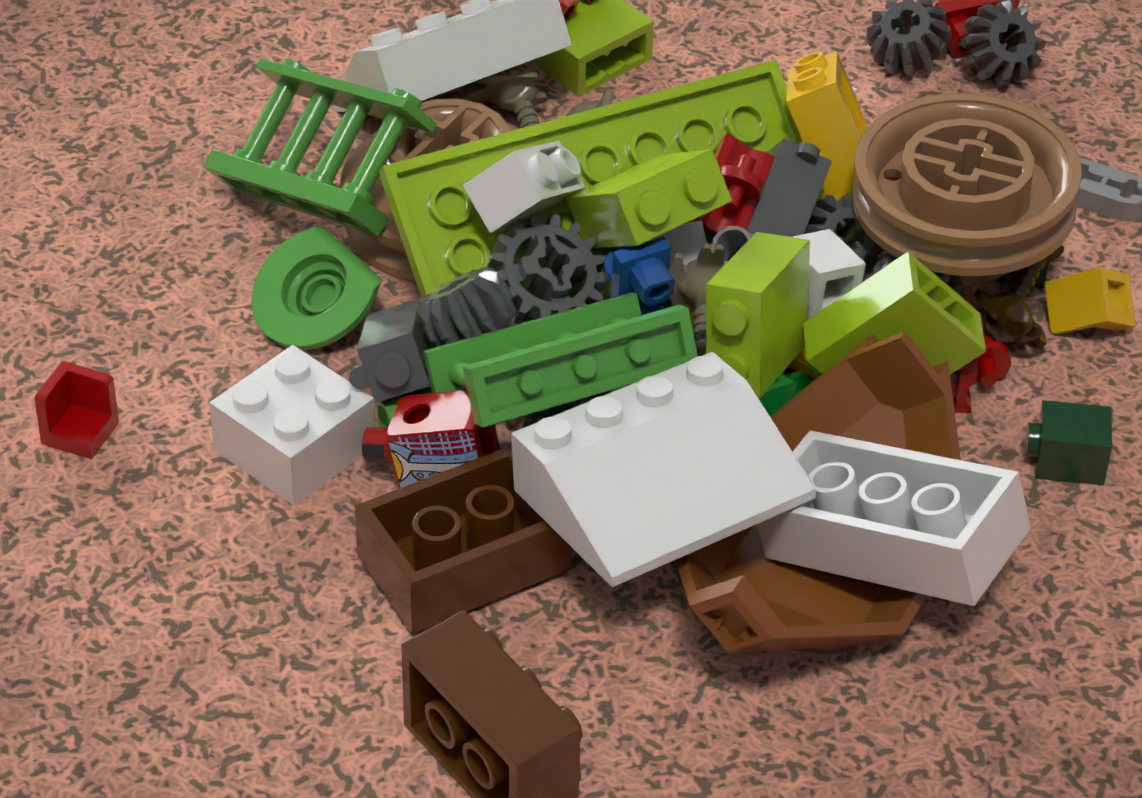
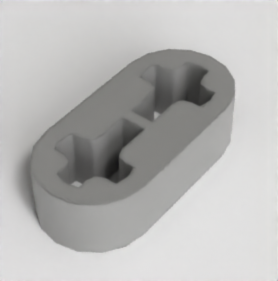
[1077,158,1142,222]

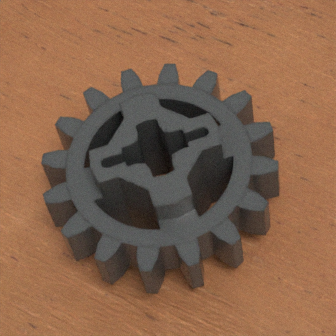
[486,214,609,324]

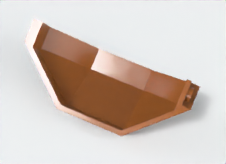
[675,331,961,652]

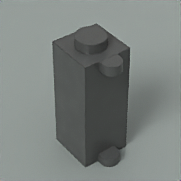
[728,138,832,261]
[349,298,436,403]

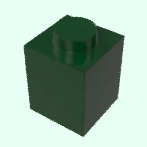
[1025,400,1112,485]

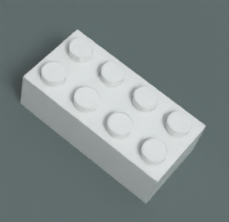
[756,430,1031,606]

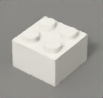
[209,345,375,505]

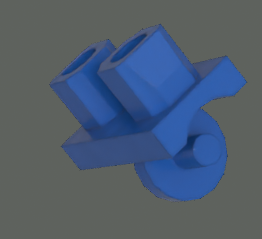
[604,236,675,315]

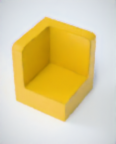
[1045,267,1136,334]

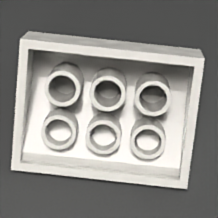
[333,0,572,112]
[511,352,816,587]

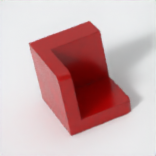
[35,360,119,460]

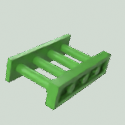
[203,58,437,237]
[423,292,698,427]

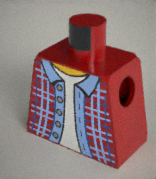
[362,390,501,488]

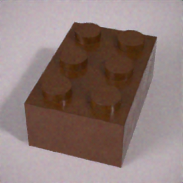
[355,445,572,633]
[401,610,583,798]

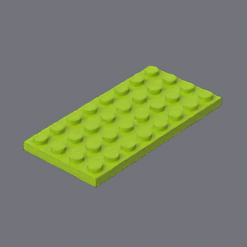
[379,59,838,317]

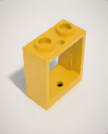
[786,51,868,201]

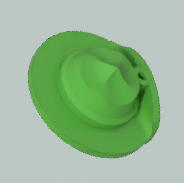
[251,227,383,350]

